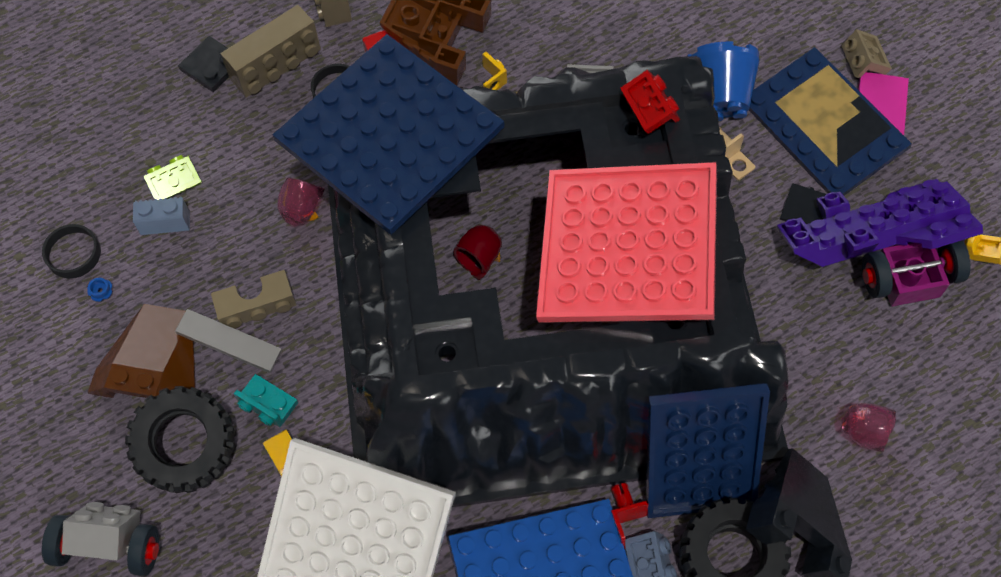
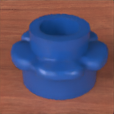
[87,278,112,302]

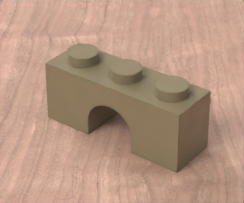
[211,270,297,329]

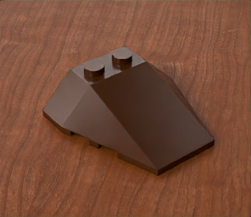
[87,304,196,398]

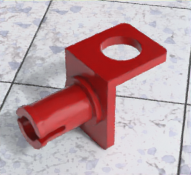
[611,483,648,549]

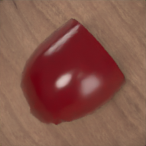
[454,224,502,280]

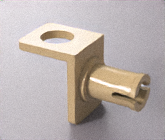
[720,128,755,180]

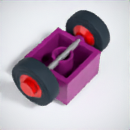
[862,240,971,307]

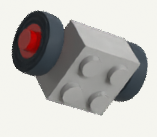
[42,502,159,576]

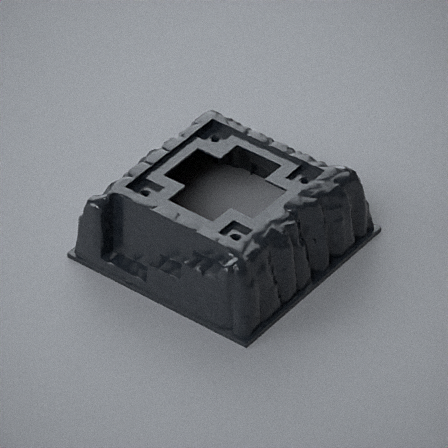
[328,56,789,508]

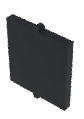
[780,183,826,224]

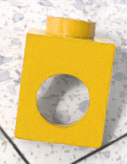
[482,52,507,90]
[263,429,292,477]

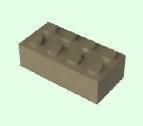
[220,5,321,98]

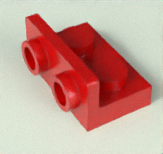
[620,69,680,134]

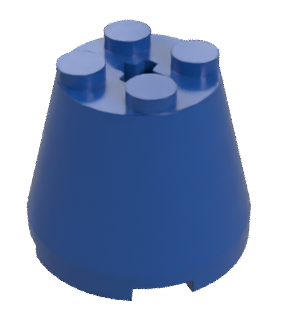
[687,41,759,121]

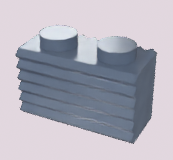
[133,196,190,235]

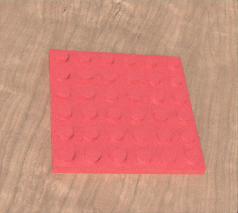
[536,162,717,322]

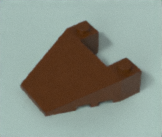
[380,0,492,85]

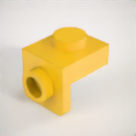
[965,235,1001,264]

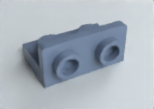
[625,531,677,577]

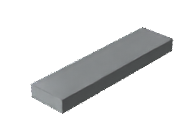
[175,309,282,374]

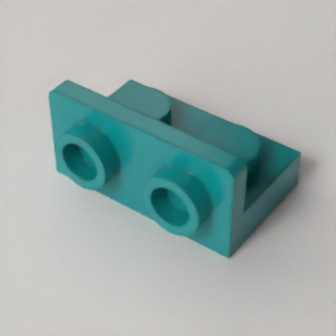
[234,374,299,428]

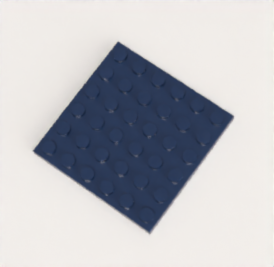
[272,34,504,235]

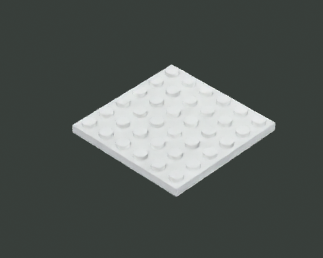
[257,438,456,577]

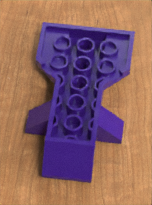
[777,179,983,267]

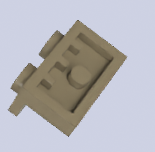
[842,29,892,78]

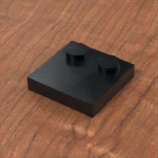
[178,36,229,93]

